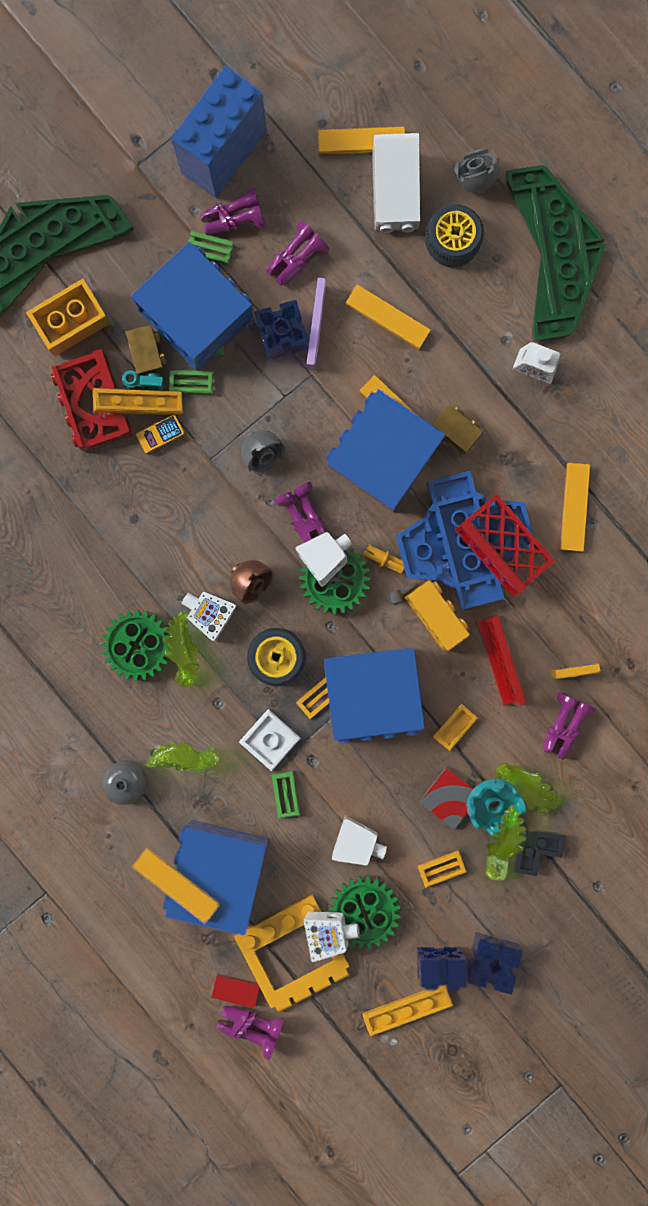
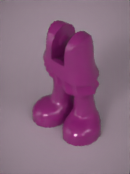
[200,188,266,236]
[266,221,330,286]
[274,482,327,543]
[543,691,597,760]
[216,1006,284,1060]

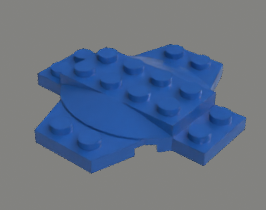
[396,471,533,610]

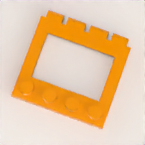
[234,893,349,1013]

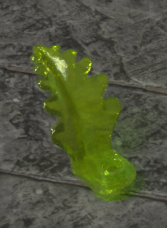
[163,610,200,687]
[145,742,220,773]
[494,763,563,813]
[486,805,526,881]

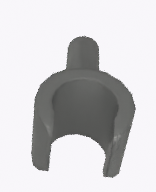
[388,582,417,604]

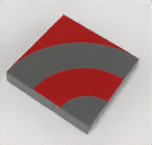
[419,767,473,830]

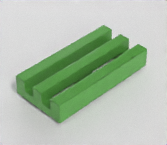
[188,231,234,265]
[169,370,214,395]
[271,771,300,819]

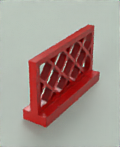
[455,494,555,597]
[476,615,526,706]

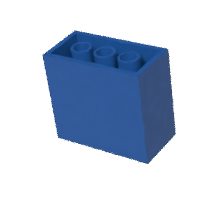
[171,65,267,198]
[131,241,253,371]
[326,389,445,512]
[324,648,424,744]
[163,820,268,936]

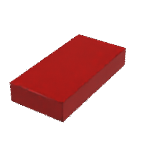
[211,974,260,1008]

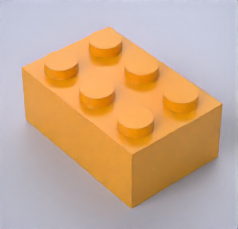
[26,279,111,356]
[405,580,469,651]

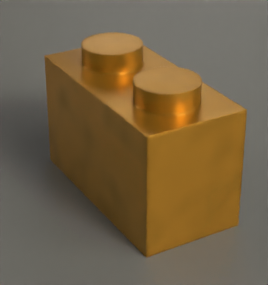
[125,325,167,377]
[432,404,483,456]

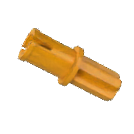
[363,544,404,573]

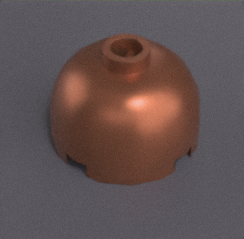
[230,560,273,604]

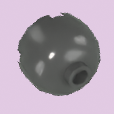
[454,149,500,193]
[241,430,286,474]
[102,760,148,805]

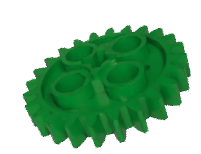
[299,548,371,615]
[100,610,173,681]
[329,875,401,950]

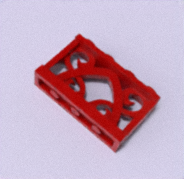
[51,349,133,452]

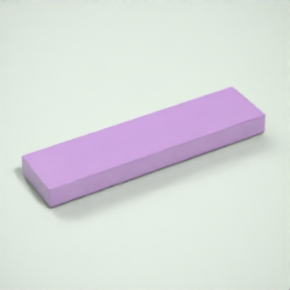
[307,278,326,370]

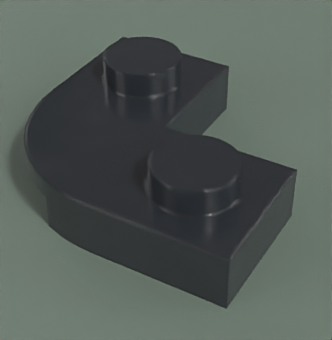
[513,830,566,876]

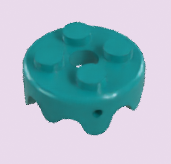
[466,779,526,837]

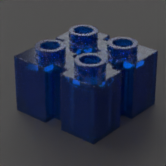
[254,300,309,361]
[465,932,523,995]
[417,947,467,991]

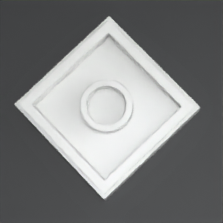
[239,709,301,771]

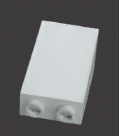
[372,133,420,233]

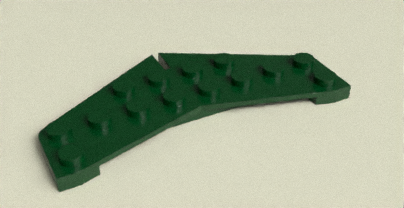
[505,165,606,342]
[0,195,134,317]

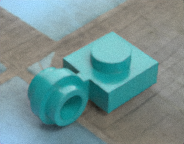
[122,370,165,391]

